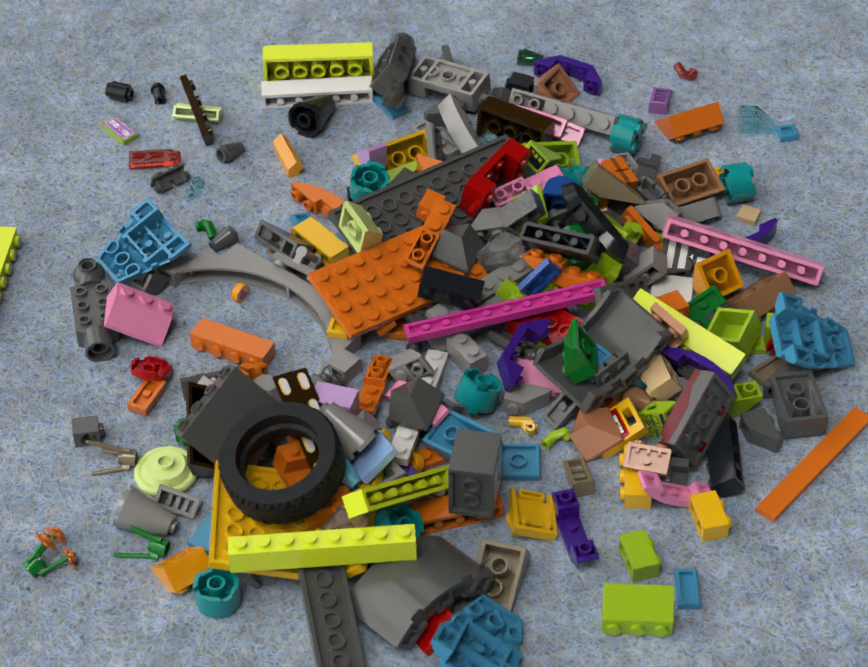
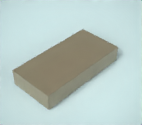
[748,355,792,387]

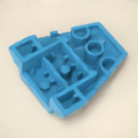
[96,198,192,284]
[769,291,855,369]
[431,594,523,667]

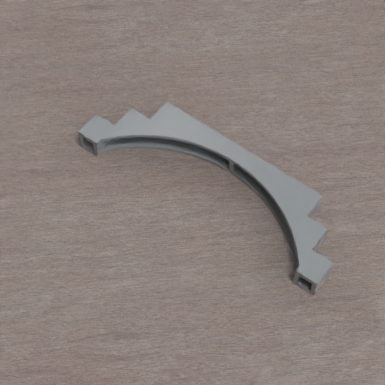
[159,243,361,385]

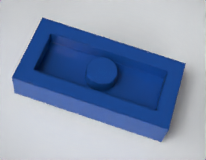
[518,258,562,296]

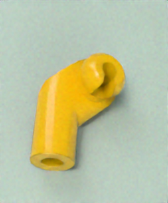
[509,416,537,435]

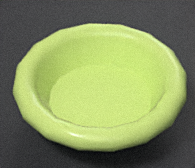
[134,446,198,497]

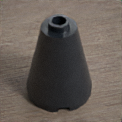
[288,95,335,138]

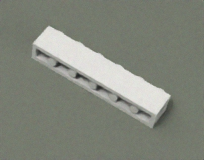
[261,76,373,109]

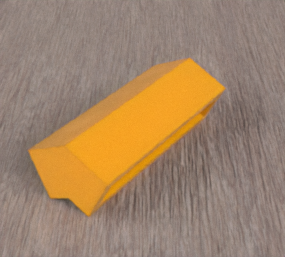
[273,134,304,178]

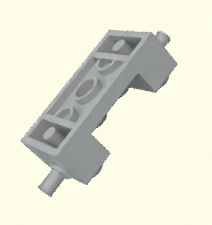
[408,55,495,112]

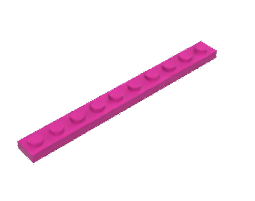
[403,279,606,344]

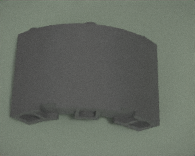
[533,287,674,413]
[350,536,495,650]

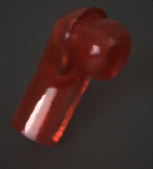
[674,63,698,81]

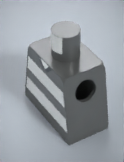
[661,238,705,277]

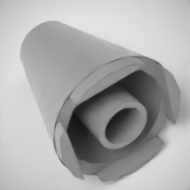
[318,402,379,462]
[113,485,179,536]

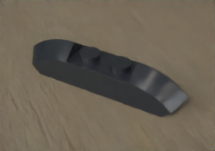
[561,182,629,262]

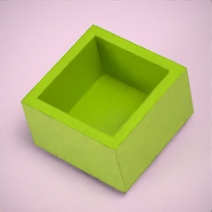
[707,307,763,358]

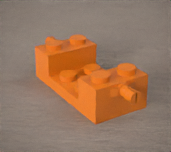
[272,436,351,529]

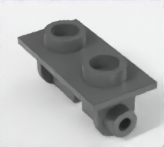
[150,163,190,193]
[636,175,675,203]
[589,351,630,387]

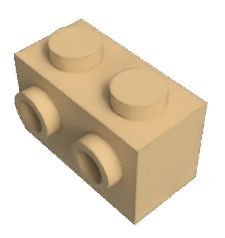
[640,353,682,401]

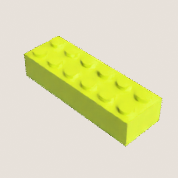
[262,42,374,81]

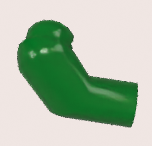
[195,219,217,240]

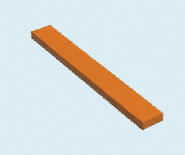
[755,407,868,523]

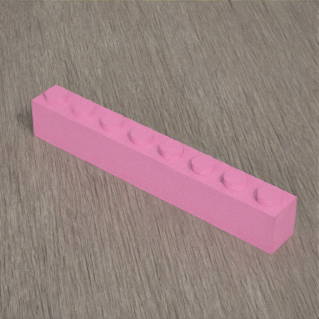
[662,214,824,286]

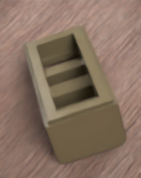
[562,457,594,497]

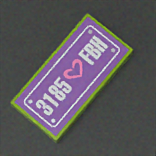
[101,115,139,146]

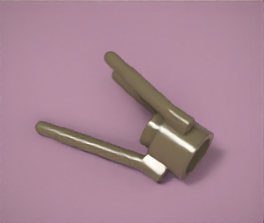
[86,440,137,476]

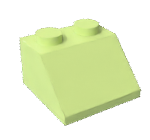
[339,201,383,253]

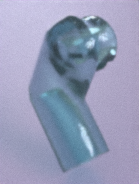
[186,176,205,200]

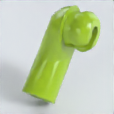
[541,427,571,450]

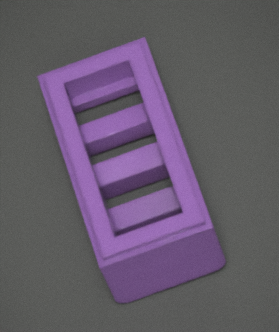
[648,87,672,115]

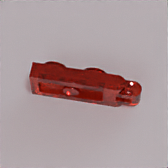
[129,149,181,169]

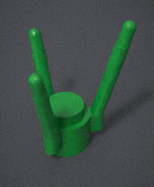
[113,525,171,561]

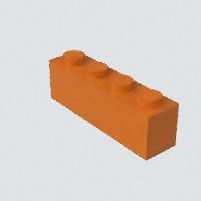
[190,318,276,366]
[410,491,504,536]

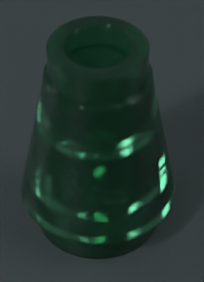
[516,48,544,66]

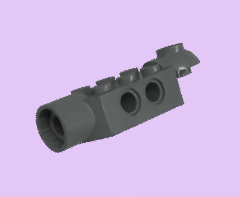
[369,33,417,109]
[70,258,120,362]

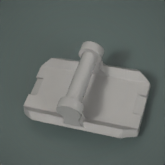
[272,246,323,280]

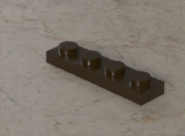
[180,74,214,146]

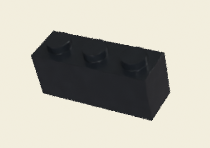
[417,266,485,310]

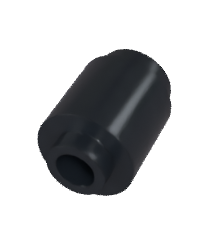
[105,81,134,102]

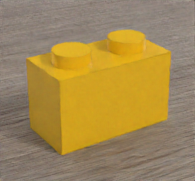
[688,490,732,542]

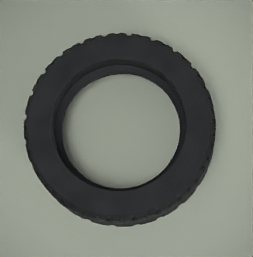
[218,402,346,524]

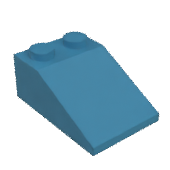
[422,408,504,462]

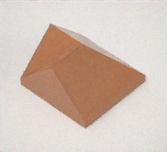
[536,64,580,102]
[569,408,624,463]

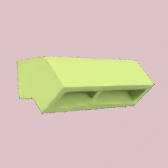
[173,103,223,123]

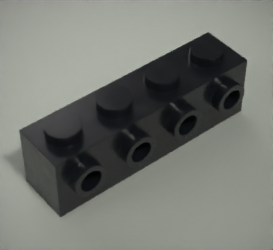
[518,221,604,264]
[705,412,745,498]

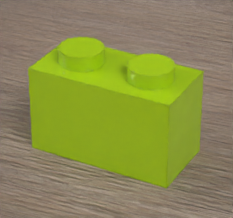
[618,529,662,583]

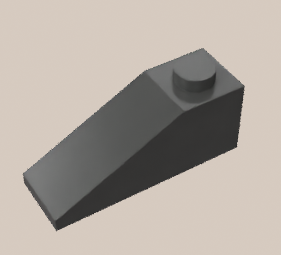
[254,220,314,265]

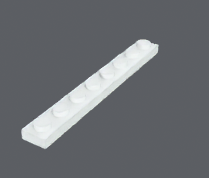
[391,349,449,466]

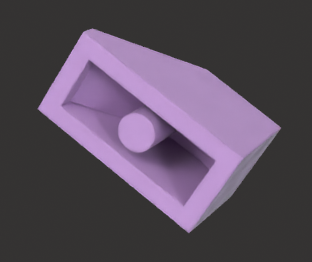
[357,142,387,167]

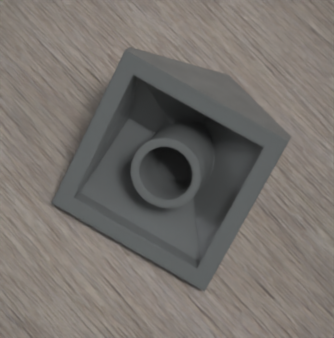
[431,223,484,275]
[388,377,445,432]

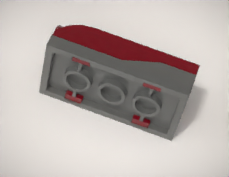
[660,369,736,468]

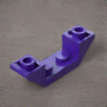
[534,55,602,96]
[496,318,551,392]
[552,488,599,564]

